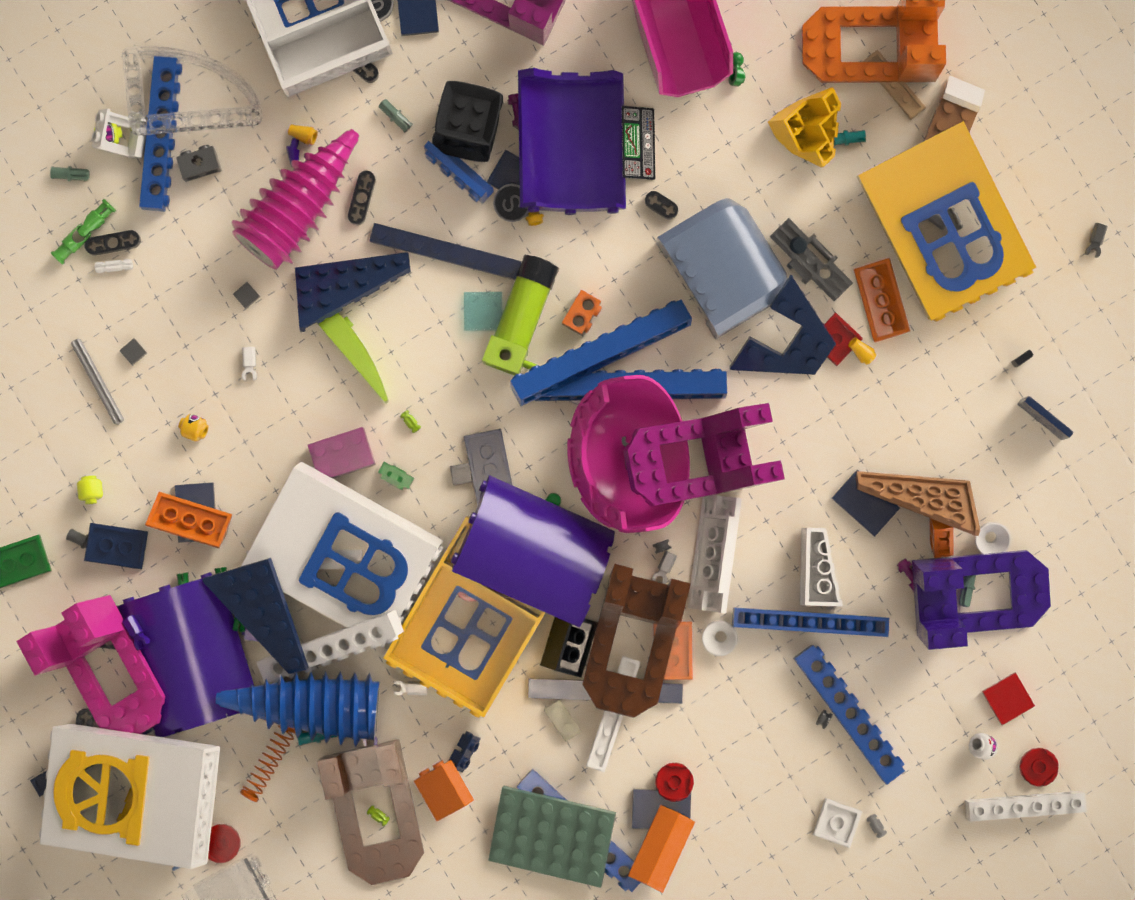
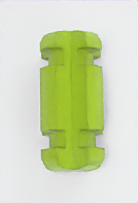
[400,410,421,433]
[367,805,390,826]

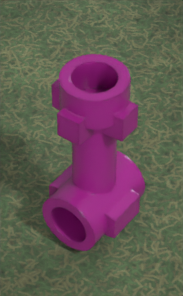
[507,93,519,130]
[897,558,914,592]

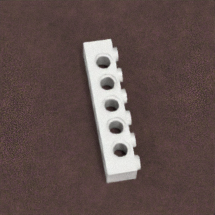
[965,791,1087,822]

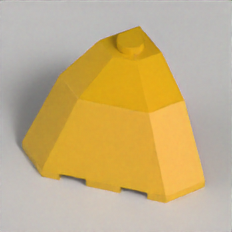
[768,87,841,167]

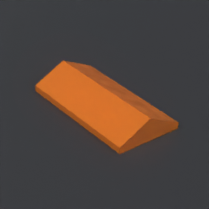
[854,258,910,342]
[145,492,232,548]
[628,805,695,893]

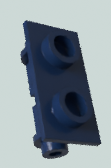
[448,731,481,772]

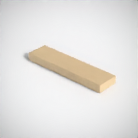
[863,49,926,120]

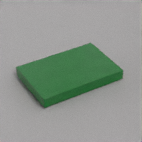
[0,534,52,588]

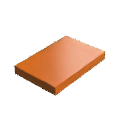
[653,622,693,680]

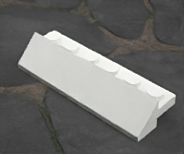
[687,495,742,613]

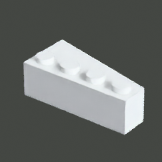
[800,528,843,606]

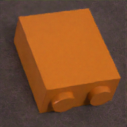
[414,760,474,821]

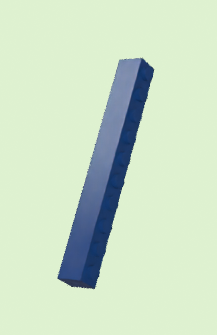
[510,300,692,406]
[535,369,727,401]

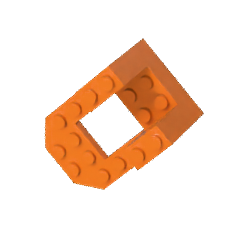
[802,0,946,83]

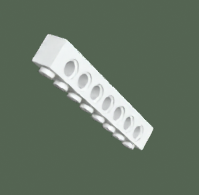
[256,610,404,683]

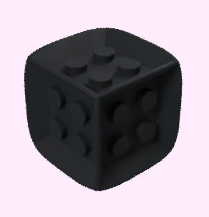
[432,81,503,162]

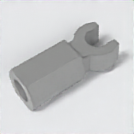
[652,551,677,584]

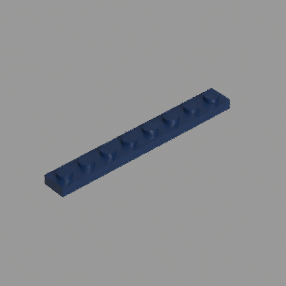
[369,223,522,280]

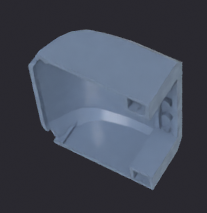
[656,198,787,339]

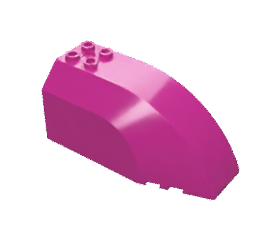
[632,0,733,97]

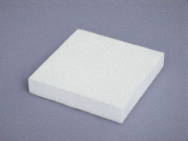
[943,76,985,112]
[813,798,862,848]

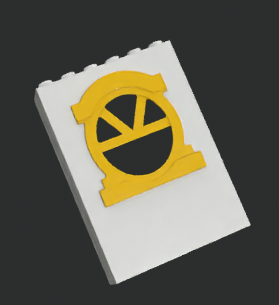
[39,724,220,869]

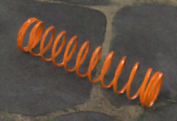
[240,725,295,802]

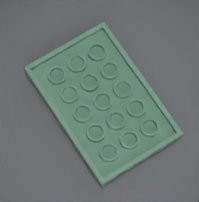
[488,786,616,888]

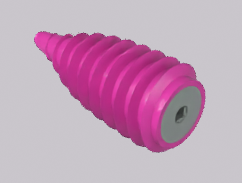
[231,129,359,270]

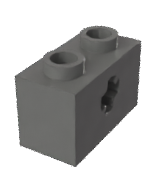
[176,145,222,182]

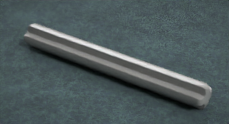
[71,339,124,425]

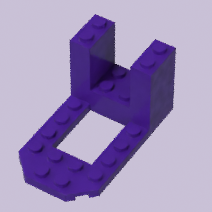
[912,550,1051,650]

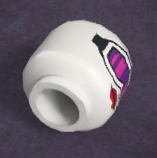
[969,733,998,760]

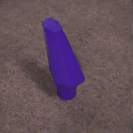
[286,138,300,168]

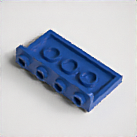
[424,141,494,204]

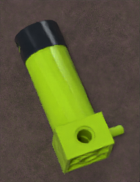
[482,255,560,376]

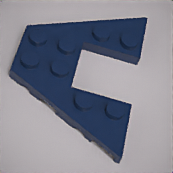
[730,275,836,375]

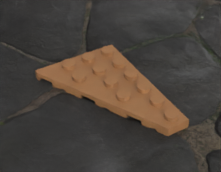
[855,471,980,536]

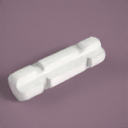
[95,259,133,273]

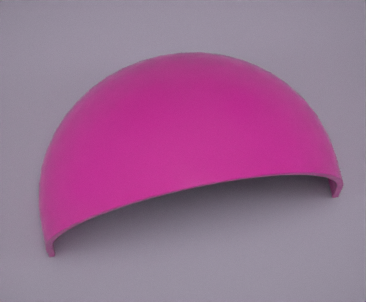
[567,375,690,533]

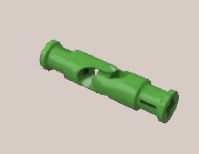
[51,199,117,265]

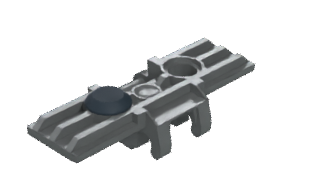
[770,218,853,301]

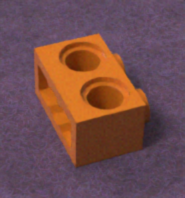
[562,290,602,336]
[929,518,954,558]

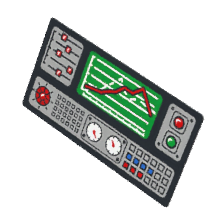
[622,106,656,180]

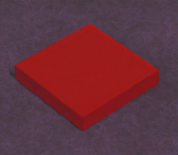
[824,312,863,366]
[982,672,1035,725]

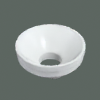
[975,522,1011,554]
[702,621,737,656]

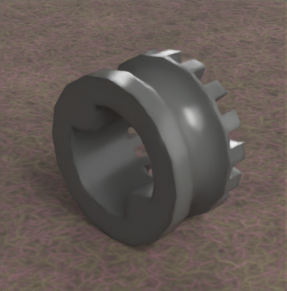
[653,539,672,554]
[816,710,833,729]

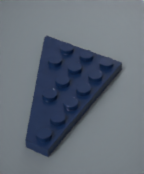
[295,252,411,332]
[202,557,309,674]

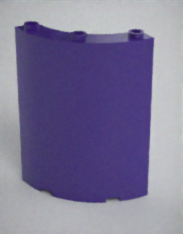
[518,68,626,215]
[451,475,615,627]
[117,572,255,737]

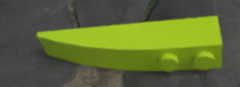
[316,313,389,404]

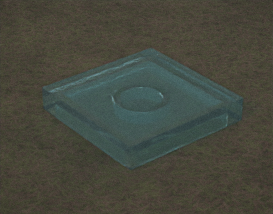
[464,292,502,331]

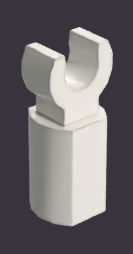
[242,347,257,380]
[394,680,427,695]

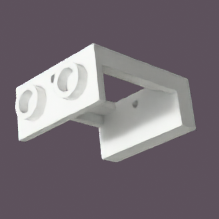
[92,109,148,159]

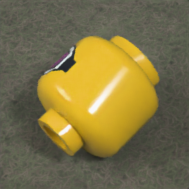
[178,414,209,442]

